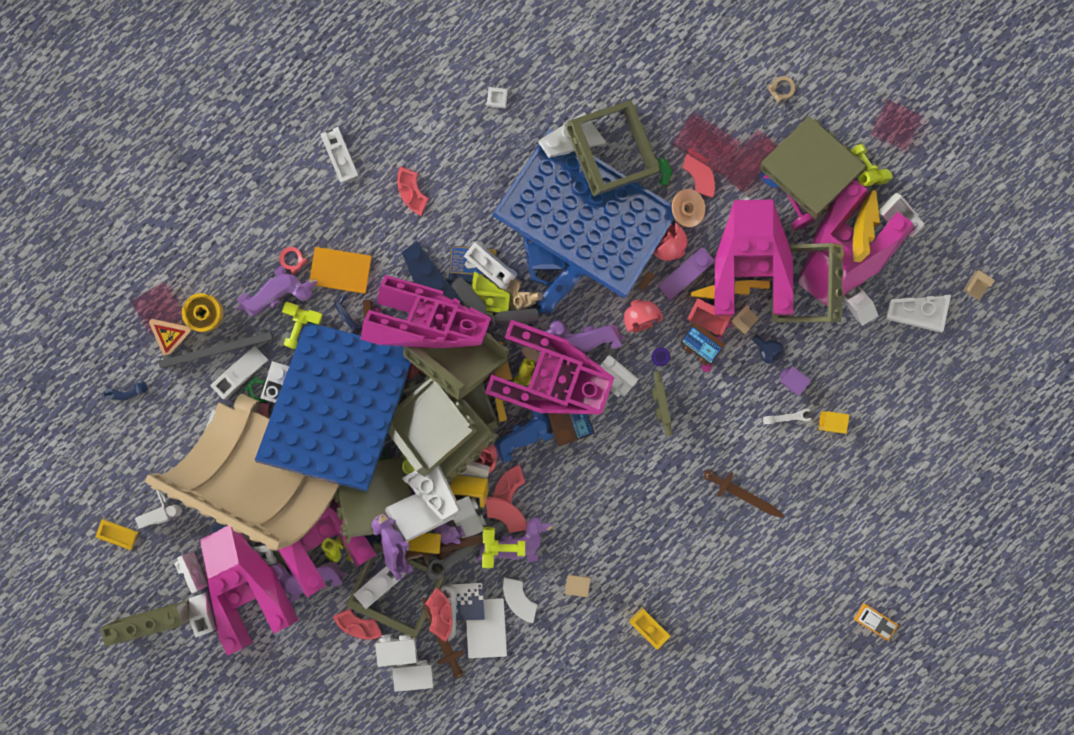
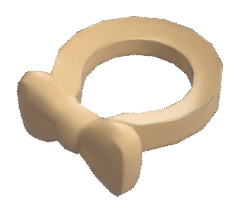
[767,76,795,103]

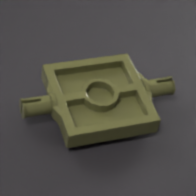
[651,371,673,436]

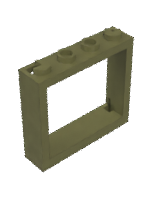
[565,100,660,197]
[772,243,844,323]
[346,541,446,639]
[100,600,189,647]

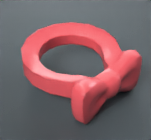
[279,247,308,275]

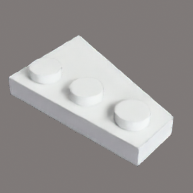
[538,112,606,158]
[886,295,951,333]
[402,465,461,521]

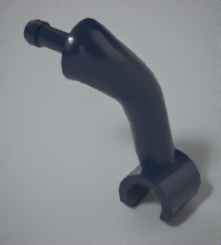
[334,294,362,334]
[101,382,148,401]

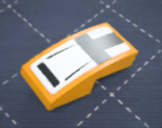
[854,603,898,641]

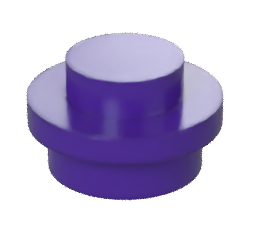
[651,347,671,366]

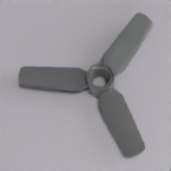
[452,277,539,333]

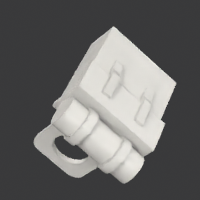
[879,193,924,237]
[135,490,182,529]

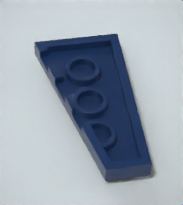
[402,241,463,304]

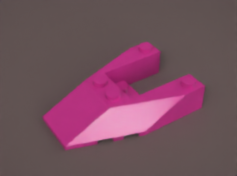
[797,179,915,306]
[715,199,793,316]
[361,275,491,349]
[484,320,614,414]
[278,499,376,597]
[200,525,299,656]

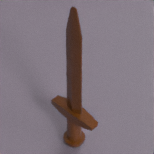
[704,470,784,518]
[405,535,483,567]
[422,597,464,679]

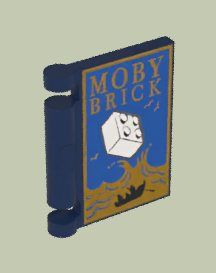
[448,246,497,284]

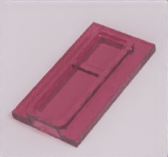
[719,129,777,192]

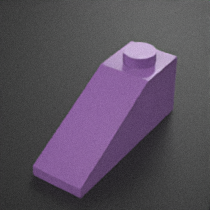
[658,247,715,300]

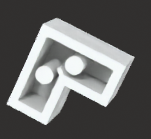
[453,496,486,538]
[375,634,418,667]

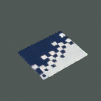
[442,583,485,621]

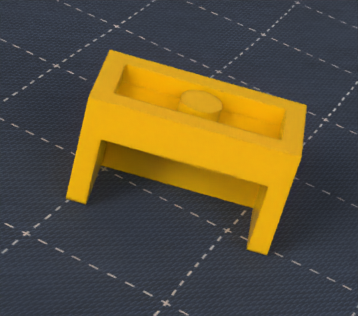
[818,411,849,434]
[450,475,489,508]
[629,607,671,650]

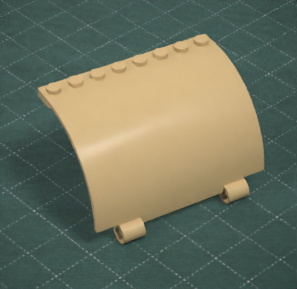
[145,393,340,551]

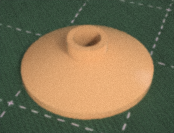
[672,189,705,227]

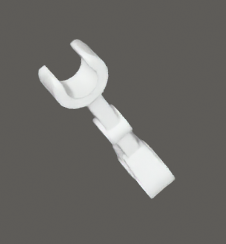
[763,409,812,424]

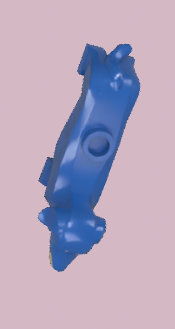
[535,264,586,316]
[495,410,553,464]

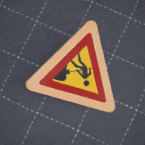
[149,319,191,356]

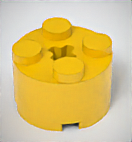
[182,293,224,333]

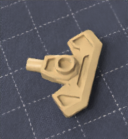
[506,277,543,325]

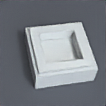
[487,87,508,109]

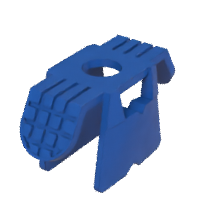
[522,235,565,286]

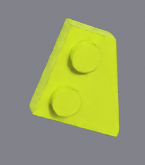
[472,272,510,312]

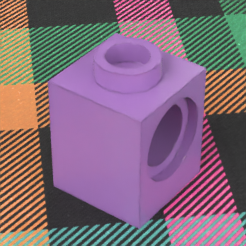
[779,367,811,396]

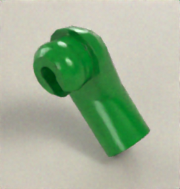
[657,158,672,186]

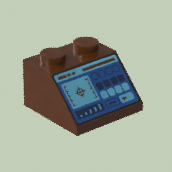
[681,322,726,366]
[548,413,595,446]

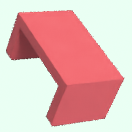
[687,298,732,337]

